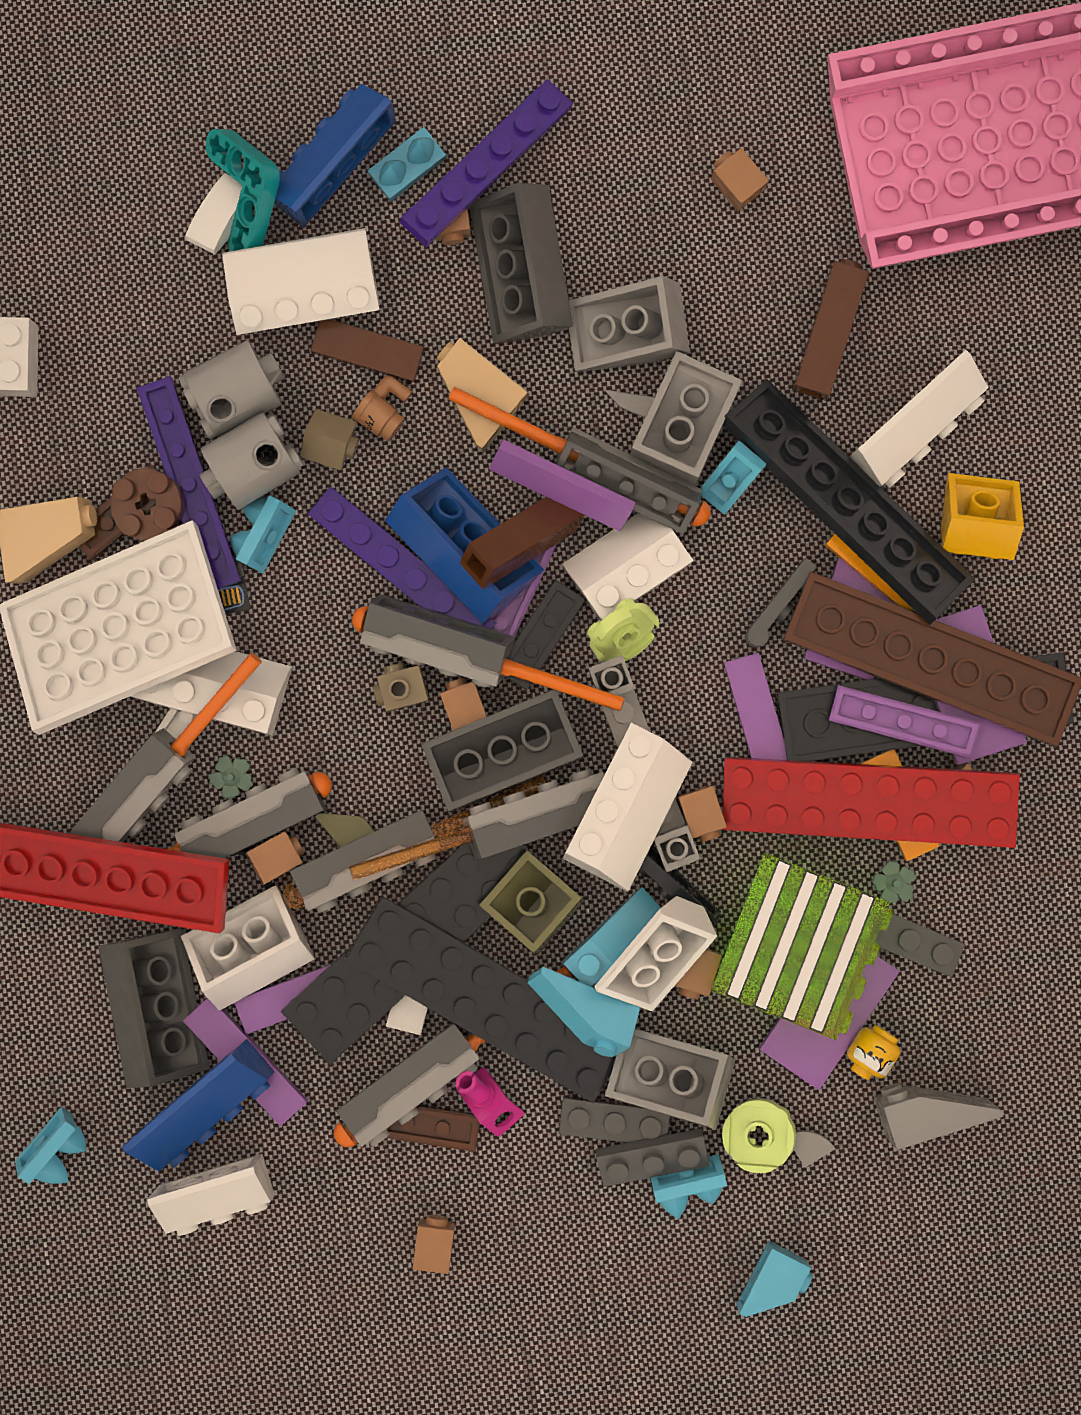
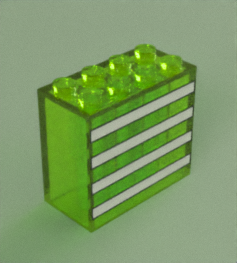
[711,852,893,1040]

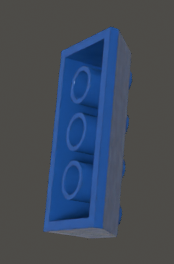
[274,84,396,229]
[385,467,544,624]
[121,1039,275,1171]

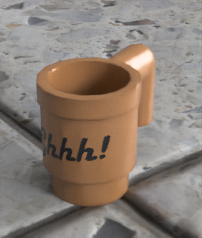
[351,375,413,442]

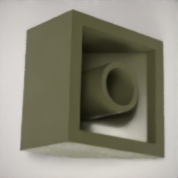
[480,850,585,955]

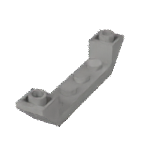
[588,655,700,872]

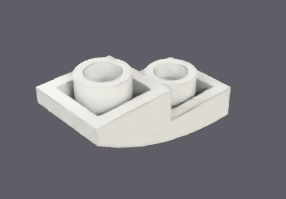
[185,173,242,254]

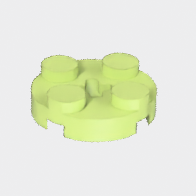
[587,598,659,663]
[722,1098,796,1173]

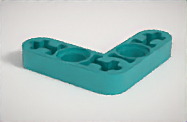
[206,129,280,251]

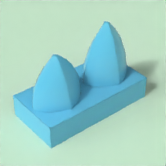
[368,127,447,202]
[230,495,296,574]
[15,1106,86,1184]
[651,1154,727,1219]

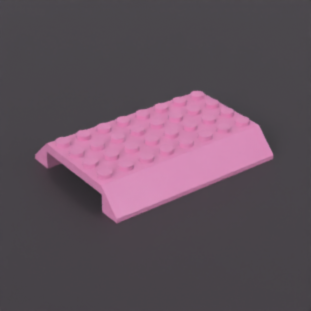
[828,3,1081,269]

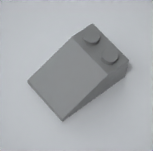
[569,276,690,372]
[630,351,743,486]
[605,1029,736,1130]
[873,1083,1003,1150]

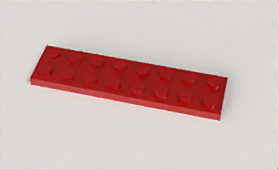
[722,757,1020,848]
[0,823,229,934]

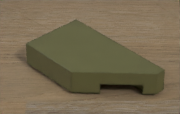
[315,813,375,847]

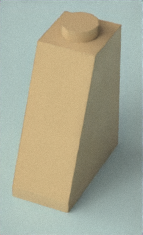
[437,338,528,453]
[0,497,97,584]

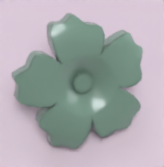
[209,755,253,800]
[872,861,916,905]

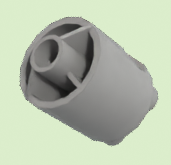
[178,340,285,440]
[199,411,304,510]

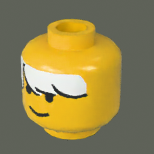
[847,1024,901,1081]

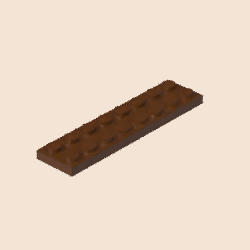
[783,571,1081,747]

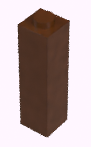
[792,259,869,401]
[460,497,585,590]

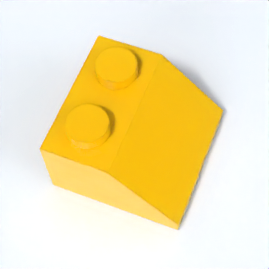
[941,473,1024,560]

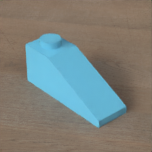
[563,887,661,987]
[527,967,640,1057]

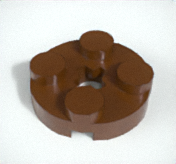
[111,468,185,541]

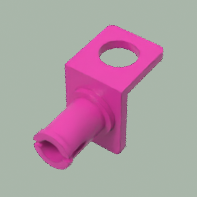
[455,1068,524,1137]

